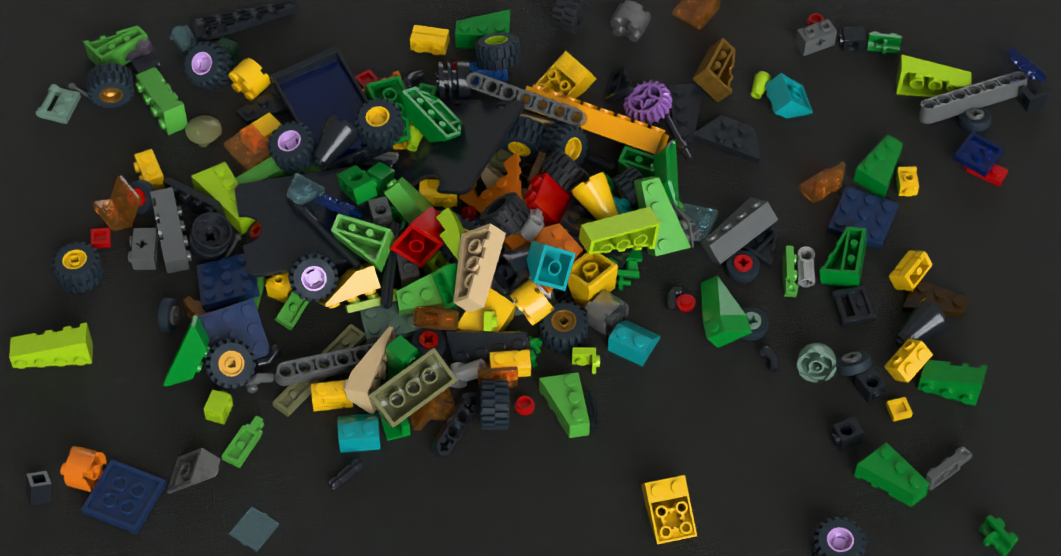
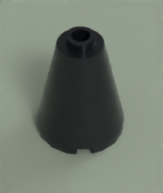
[312,115,360,168]
[494,248,530,290]
[895,298,950,348]

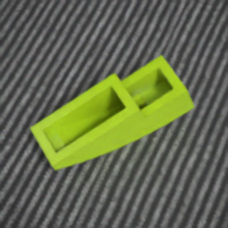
[436,207,465,260]

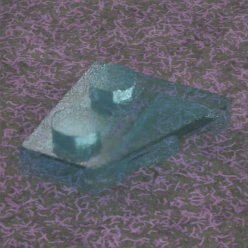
[286,173,326,205]
[684,203,719,242]

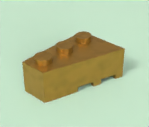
[693,38,736,102]

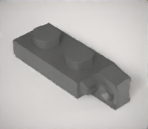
[926,446,972,490]

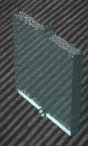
[230,507,279,552]

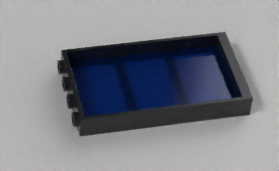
[270,46,393,171]

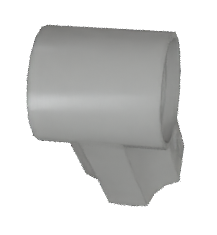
[519,208,545,241]
[796,246,815,287]
[450,359,488,388]

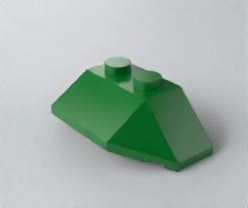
[401,86,462,142]
[650,140,679,208]
[163,315,210,387]

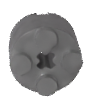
[610,0,651,42]
[585,290,629,336]

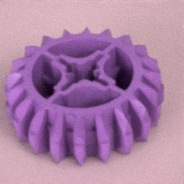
[623,80,672,126]

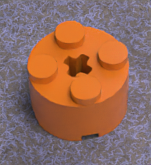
[60,446,106,492]

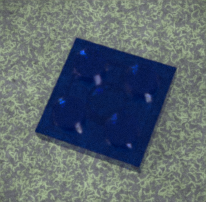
[1007,47,1047,82]
[953,132,1005,177]
[314,194,362,220]

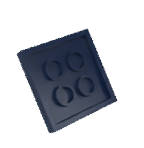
[827,186,899,250]
[196,253,260,311]
[198,298,270,360]
[81,459,166,534]

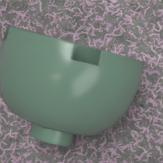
[797,343,836,382]

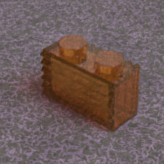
[414,307,459,330]

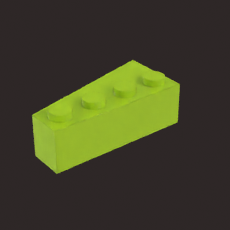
[896,55,971,97]
[191,162,256,234]
[579,207,661,254]
[9,323,93,369]

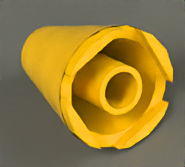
[571,172,618,220]

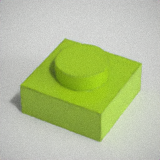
[484,311,498,331]

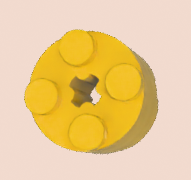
[228,58,271,101]
[509,278,554,326]

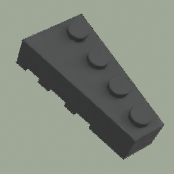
[150,187,192,274]
[701,197,778,264]

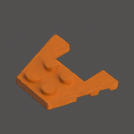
[459,153,522,214]
[503,223,583,294]

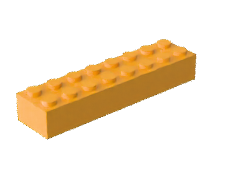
[523,84,669,155]

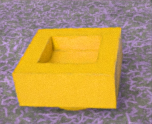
[886,397,913,422]

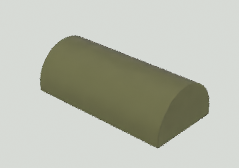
[369,348,458,428]

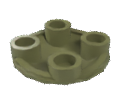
[185,115,222,147]

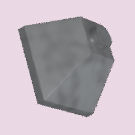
[166,448,221,494]

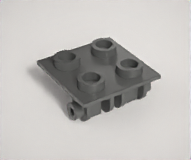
[670,200,703,248]

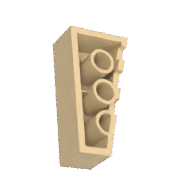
[453,223,506,312]

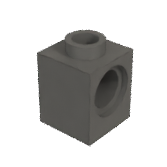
[368,196,392,228]

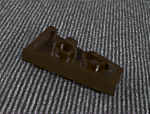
[902,280,971,317]

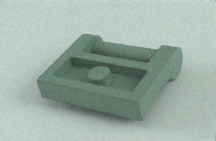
[36,84,81,124]

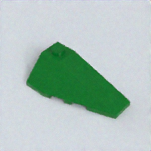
[364,75,411,145]
[701,275,752,348]

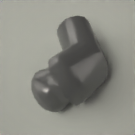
[245,373,274,393]

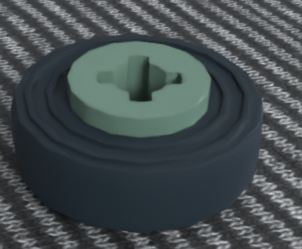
[741,307,769,341]

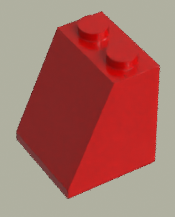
[523,173,572,228]
[389,206,445,267]

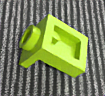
[572,347,600,374]

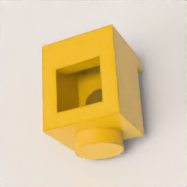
[895,166,919,196]

